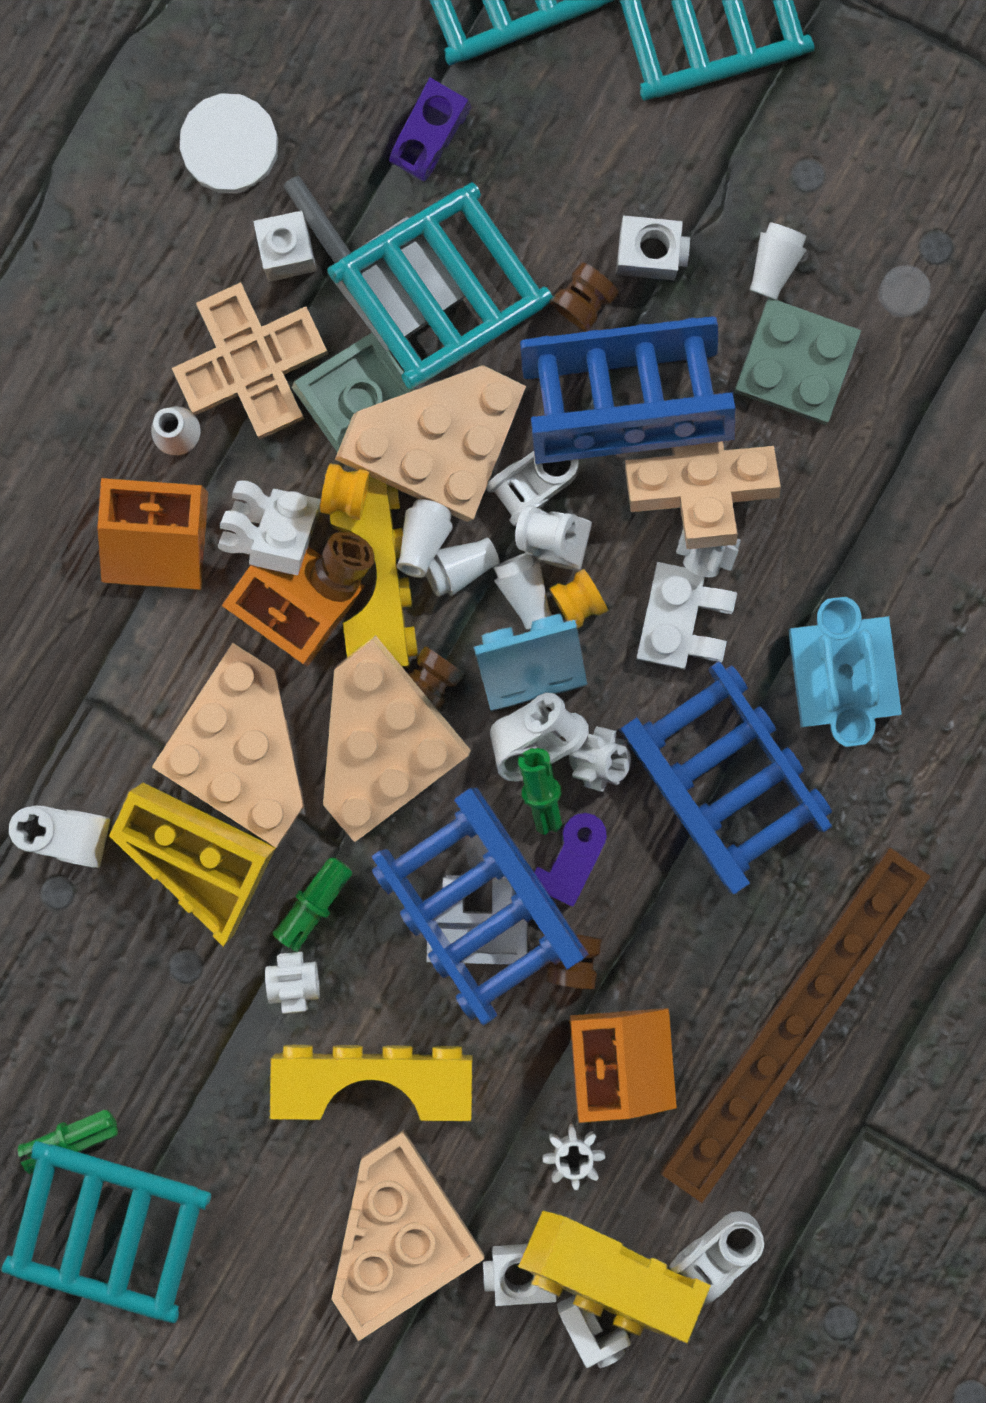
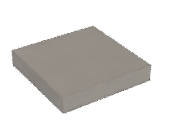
[327,217,465,351]

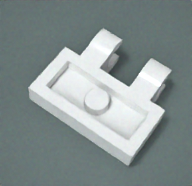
[218,481,321,576]
[637,562,737,670]
[427,875,528,964]

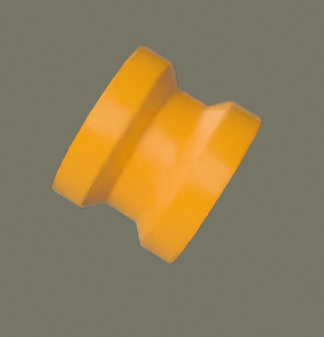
[320,463,370,520]
[549,569,608,629]

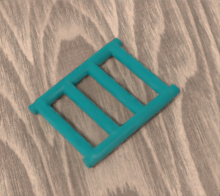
[430,0,614,66]
[620,0,815,101]
[327,182,553,390]
[1,1141,211,1324]

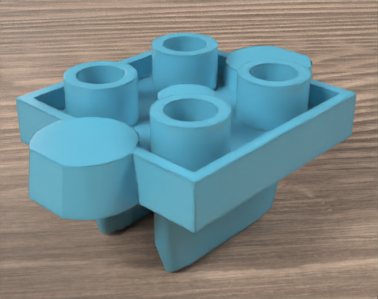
[788,597,902,747]

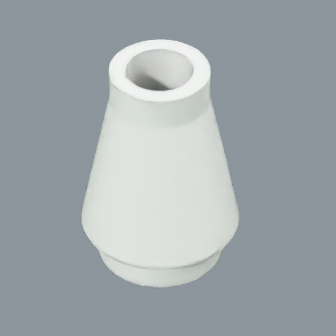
[749,222,807,300]
[151,406,200,455]
[397,499,453,577]
[426,537,500,597]
[494,552,552,629]

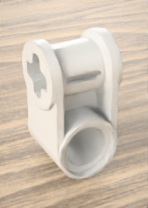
[486,451,579,526]
[515,506,592,571]
[490,693,589,782]
[9,806,111,868]
[669,1211,764,1306]

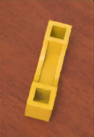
[325,471,418,669]
[270,1045,472,1121]

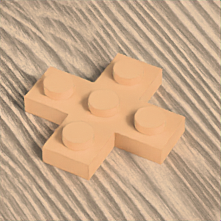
[172,282,328,439]
[625,441,781,549]

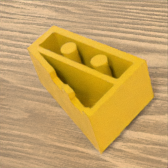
[109,783,275,947]
[518,1211,711,1343]

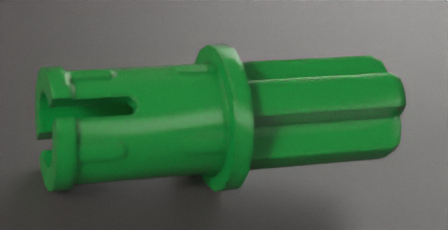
[518,748,562,835]
[272,858,352,952]
[18,1110,118,1175]

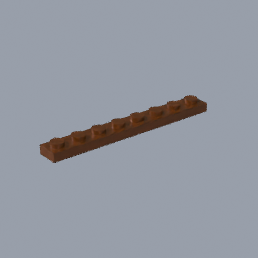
[660,847,931,1203]

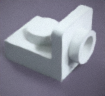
[557,1295,631,1368]

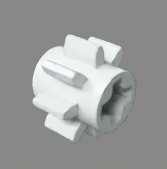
[676,529,741,577]
[569,726,631,792]
[265,952,320,1014]
[543,1124,605,1190]

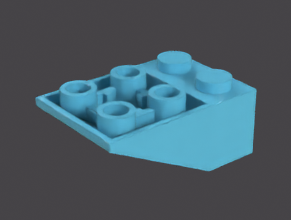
[474,614,587,712]

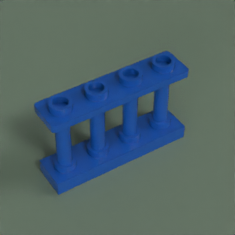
[520,316,735,464]
[618,661,832,895]
[372,788,589,1025]

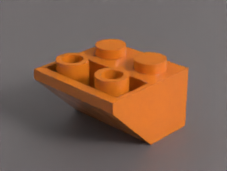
[97,478,209,590]
[221,546,365,667]
[570,1008,677,1123]

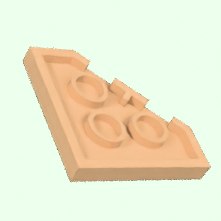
[335,365,526,522]
[323,635,471,842]
[152,643,304,848]
[332,1130,485,1341]

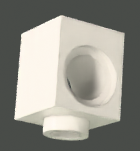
[253,211,317,282]
[616,216,690,280]
[483,1244,556,1306]

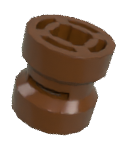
[550,262,619,332]
[310,532,375,602]
[408,646,465,711]
[546,934,602,989]

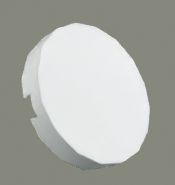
[180,93,278,194]

